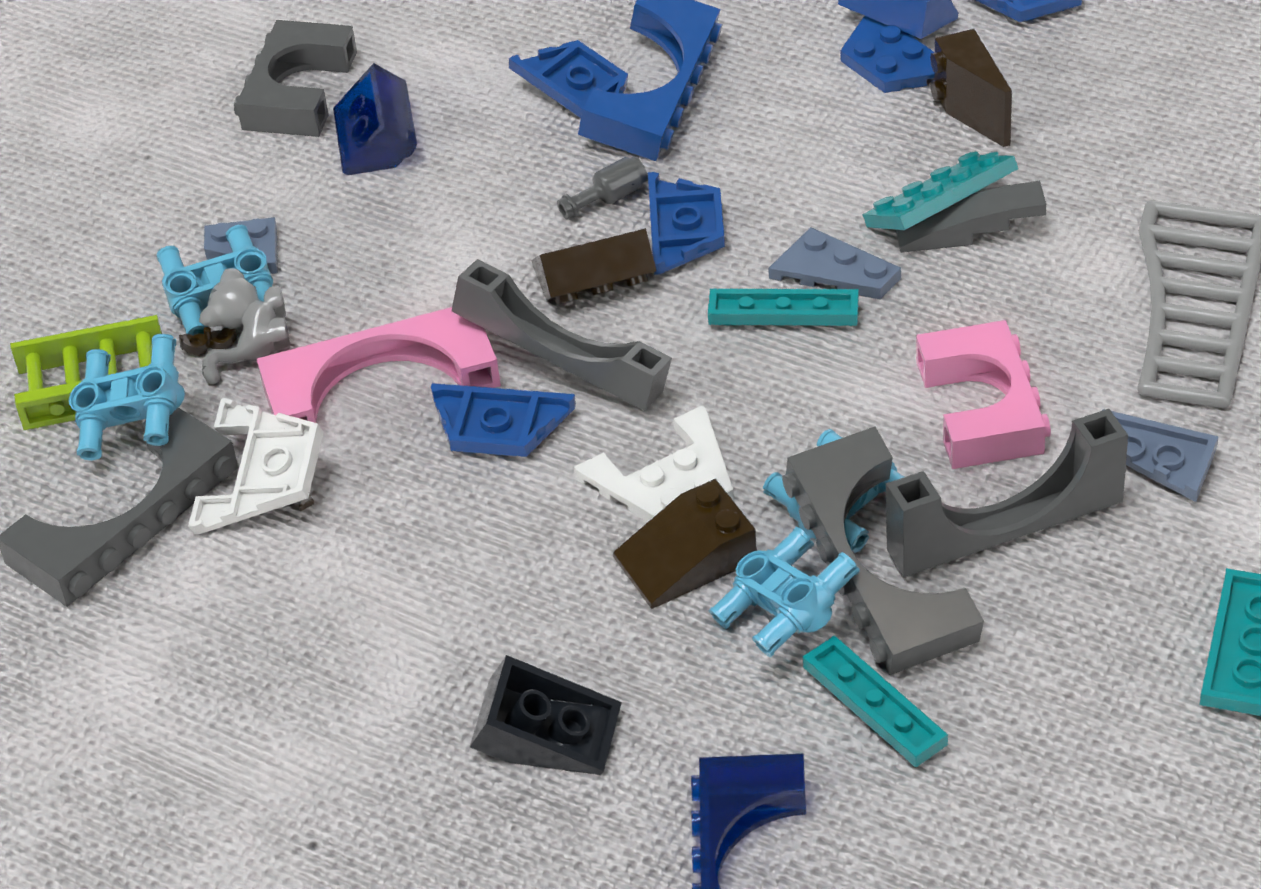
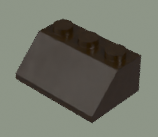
[531,228,657,305]

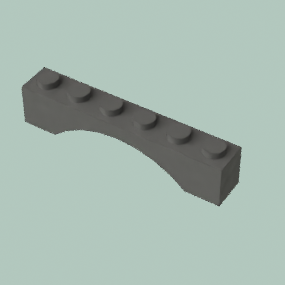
[451,259,672,411]

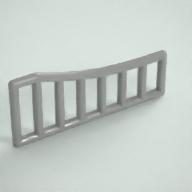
[1137,200,1261,408]

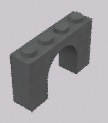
[234,20,357,137]

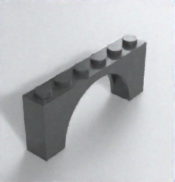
[0,408,239,607]
[886,409,1128,577]
[782,426,984,675]

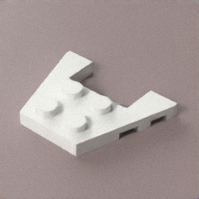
[188,398,324,534]
[574,405,734,522]

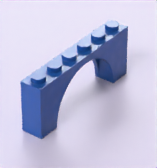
[578,0,723,161]

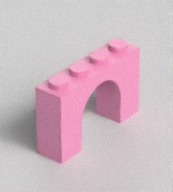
[916,320,1051,469]

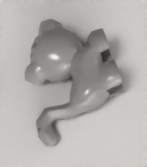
[199,268,290,384]

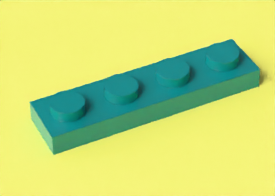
[708,289,859,326]
[803,635,948,767]

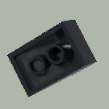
[470,655,622,775]

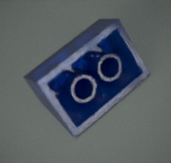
[333,63,417,175]

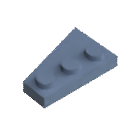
[768,227,901,299]
[1102,409,1218,502]

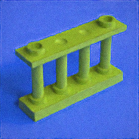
[10,315,162,430]

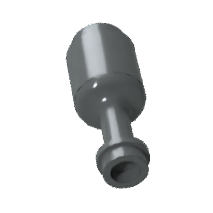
[557,156,648,219]

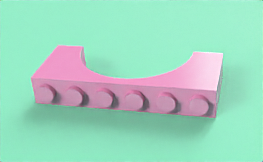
[257,307,501,423]

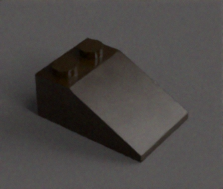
[930,29,1012,147]
[613,478,757,609]

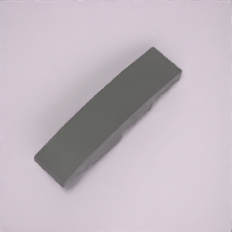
[896,180,1047,253]

